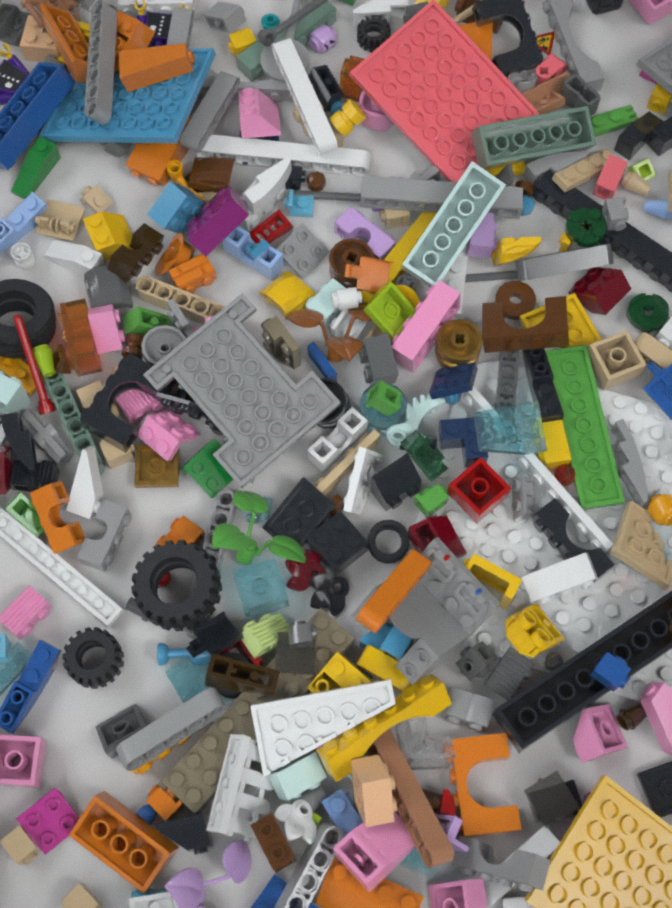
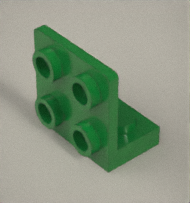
[180,438,233,498]

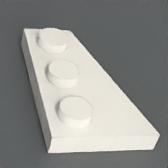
[343,447,384,515]

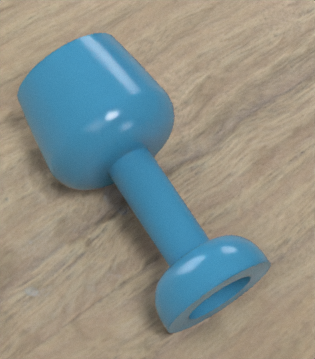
[157,643,211,666]

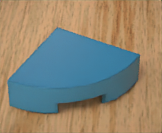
[244,239,270,259]

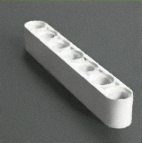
[271,38,338,155]

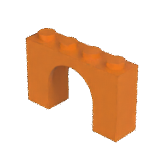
[446,733,522,837]

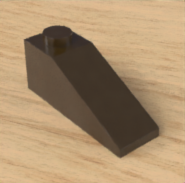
[204,653,280,694]

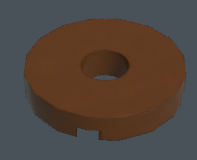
[495,281,536,320]

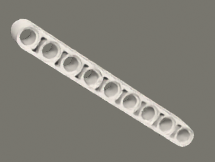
[196,134,371,176]

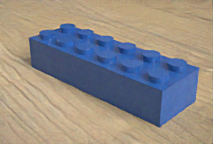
[0,62,75,170]

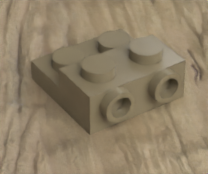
[261,316,301,369]

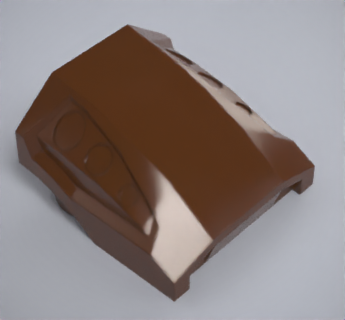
[188,157,235,193]

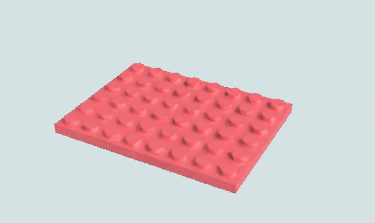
[349,0,540,183]

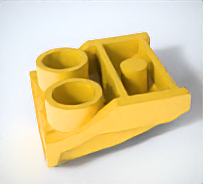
[492,236,541,267]
[259,271,316,318]
[505,603,566,658]

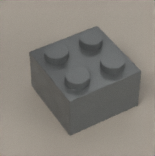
[358,333,399,388]

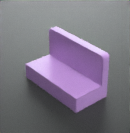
[435,814,469,852]

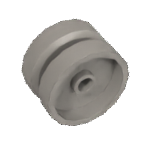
[141,325,186,366]

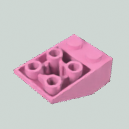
[333,812,416,893]

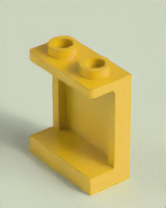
[463,554,522,610]

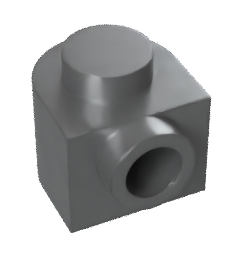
[288,621,317,648]

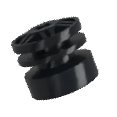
[317,378,351,429]

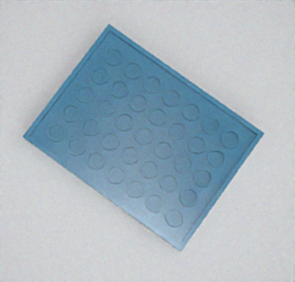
[39,48,216,143]

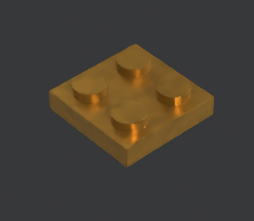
[134,445,180,488]

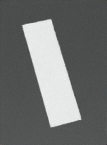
[484,825,560,907]

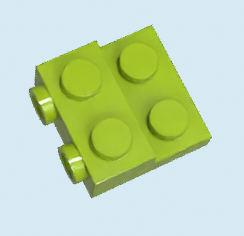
[363,281,416,340]

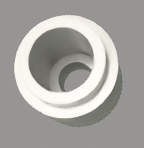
[331,287,362,310]

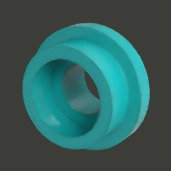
[261,14,280,30]

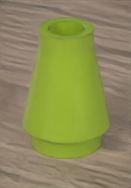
[32,344,56,377]

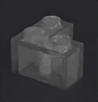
[395,716,456,770]

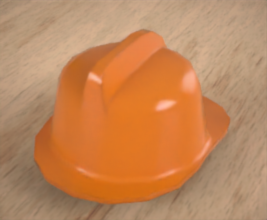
[155,233,195,276]

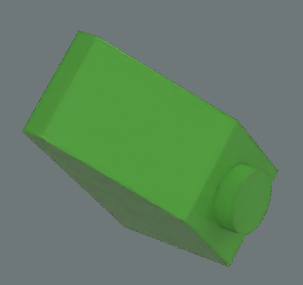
[123,306,172,337]

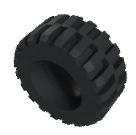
[131,540,222,631]

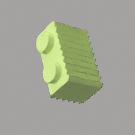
[242,612,289,659]

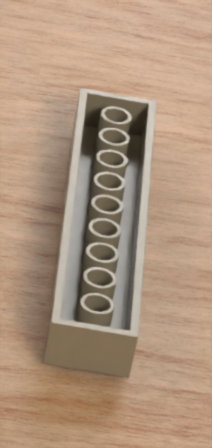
[161,608,355,815]

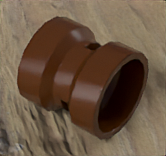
[121,333,143,359]

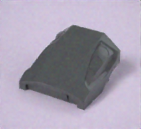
[84,265,133,309]

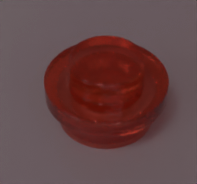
[554,464,575,486]

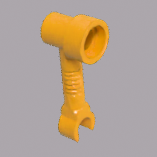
[167,160,203,200]

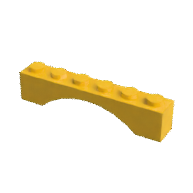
[316,674,452,782]

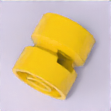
[330,99,367,137]

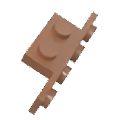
[521,72,570,115]

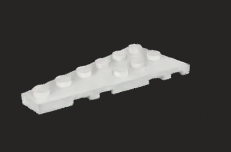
[251,679,396,777]

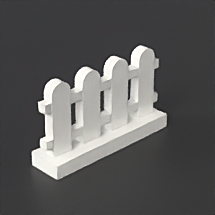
[206,734,274,842]

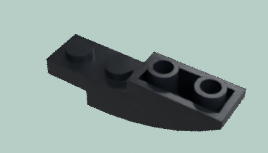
[523,348,564,423]

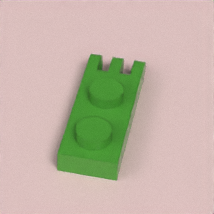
[591,105,638,137]

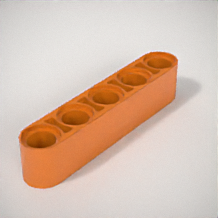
[355,549,432,634]

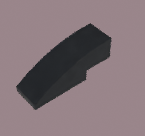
[0,412,39,478]

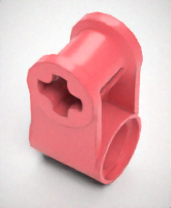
[535,54,568,86]

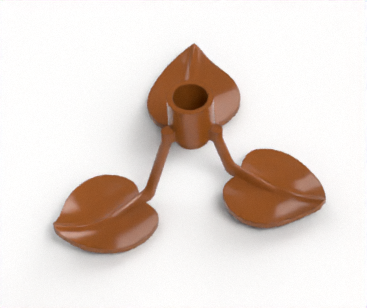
[285,304,373,362]

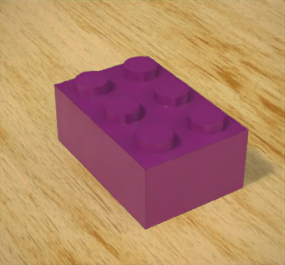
[187,185,249,257]

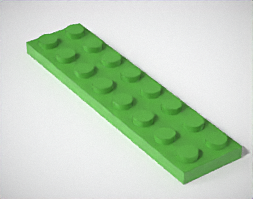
[545,345,625,510]

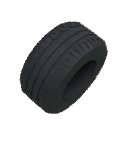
[0,279,56,359]

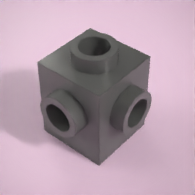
[455,641,497,681]

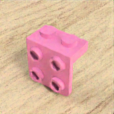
[137,410,200,461]

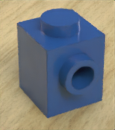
[590,652,631,692]

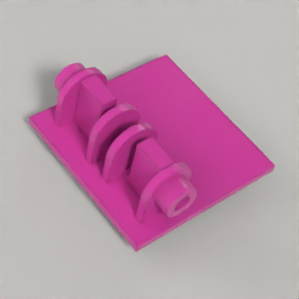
[16,788,79,855]

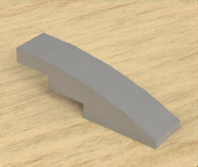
[612,419,648,508]

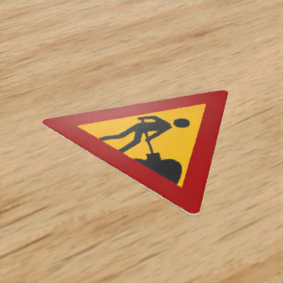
[537,32,555,56]

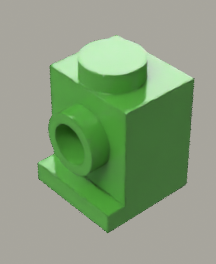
[365,380,402,416]
[413,484,449,518]

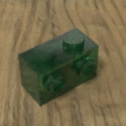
[400,429,448,482]

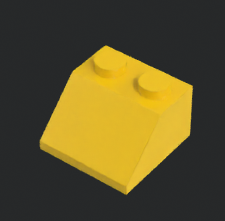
[82,211,133,261]

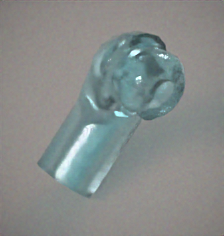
[246,497,273,524]

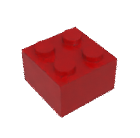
[447,457,511,524]

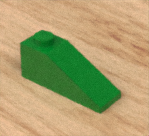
[11,136,61,200]

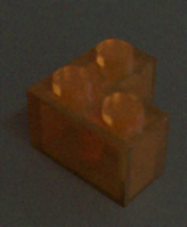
[340,55,364,102]

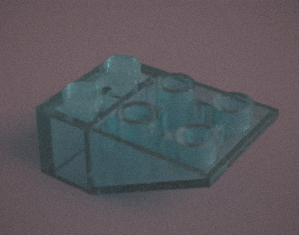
[473,401,547,455]

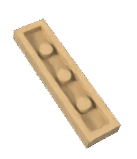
[552,148,614,192]
[315,429,381,496]

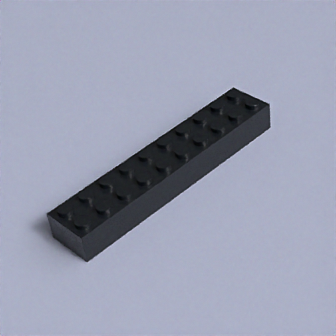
[492,591,672,753]

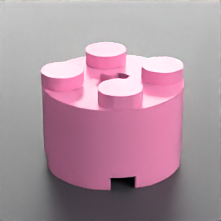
[359,91,394,131]

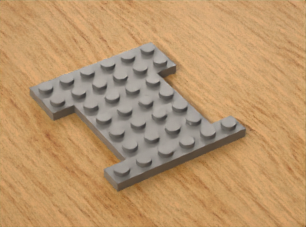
[143,293,341,489]

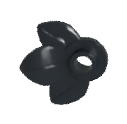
[309,574,349,616]

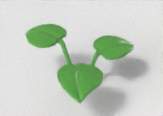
[212,491,306,565]

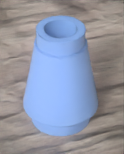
[644,200,672,220]

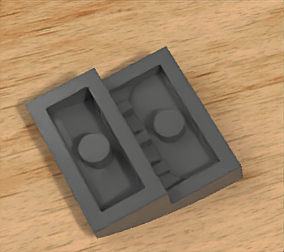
[0,3,30,47]

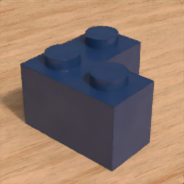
[438,417,488,468]

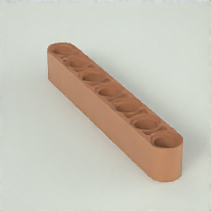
[367,728,454,868]

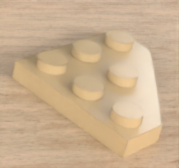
[610,500,672,589]

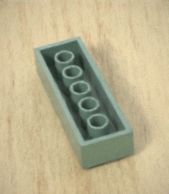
[471,106,597,170]

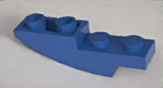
[0,640,62,734]

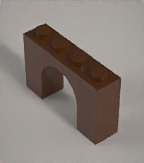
[482,296,569,353]

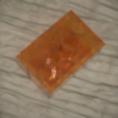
[58,298,103,377]

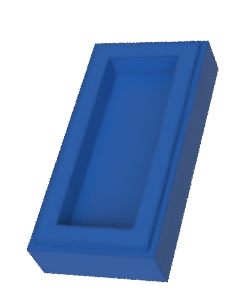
[307,342,337,382]

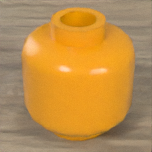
[647,494,672,526]

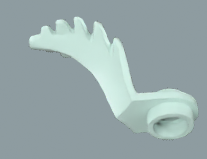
[386,394,445,445]

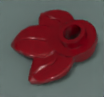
[285,550,326,591]

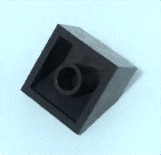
[371,453,422,511]

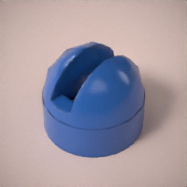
[136,804,157,825]

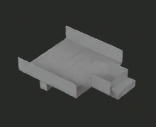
[166,299,193,339]

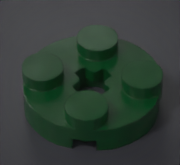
[565,208,607,247]
[626,293,669,334]

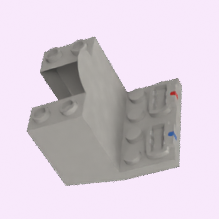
[351,537,501,685]

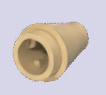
[620,170,651,196]

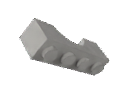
[452,836,550,893]

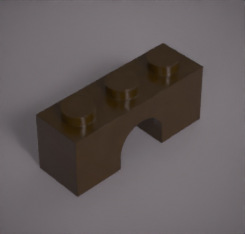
[108,223,164,282]

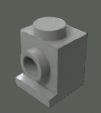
[602,196,629,231]

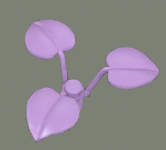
[164,839,251,908]

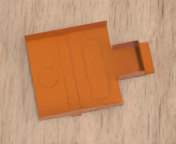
[344,256,393,294]

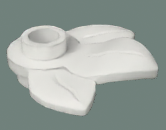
[274,799,317,845]

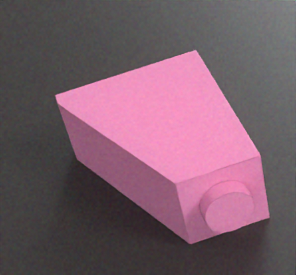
[640,681,672,755]

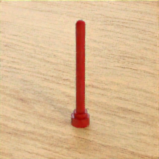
[14,314,56,415]

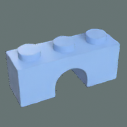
[222,226,284,280]

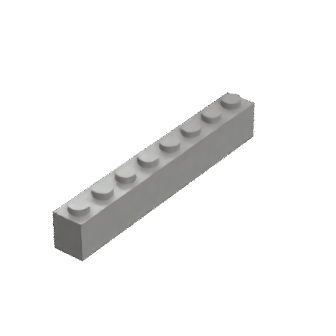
[360,175,523,219]

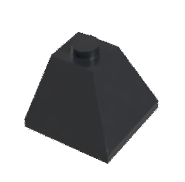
[155,814,213,855]

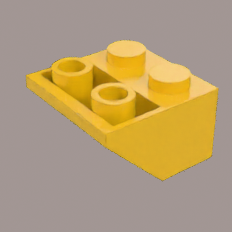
[307,652,374,693]

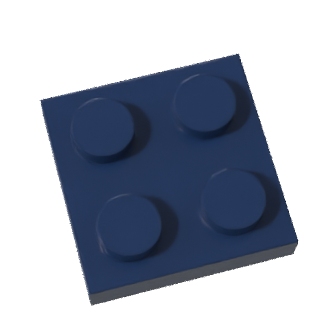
[429,362,478,400]

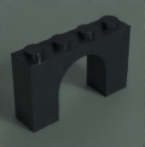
[472,0,543,77]
[80,353,174,453]

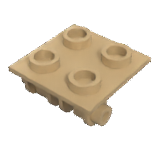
[35,199,86,242]

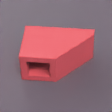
[593,154,628,200]

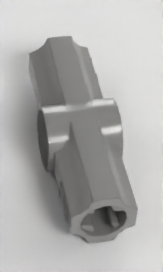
[21,408,73,466]

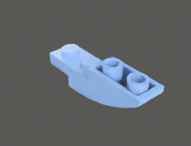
[0,192,48,253]

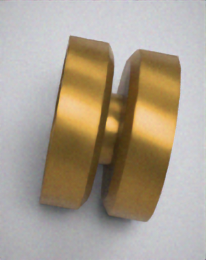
[435,319,483,368]

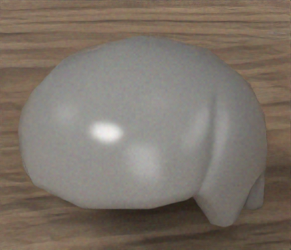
[507,70,538,93]

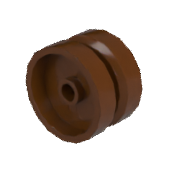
[329,238,374,288]

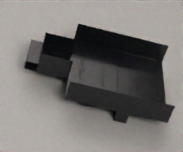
[186,611,244,658]

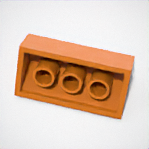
[40,3,89,84]
[69,791,179,894]
[315,856,424,908]

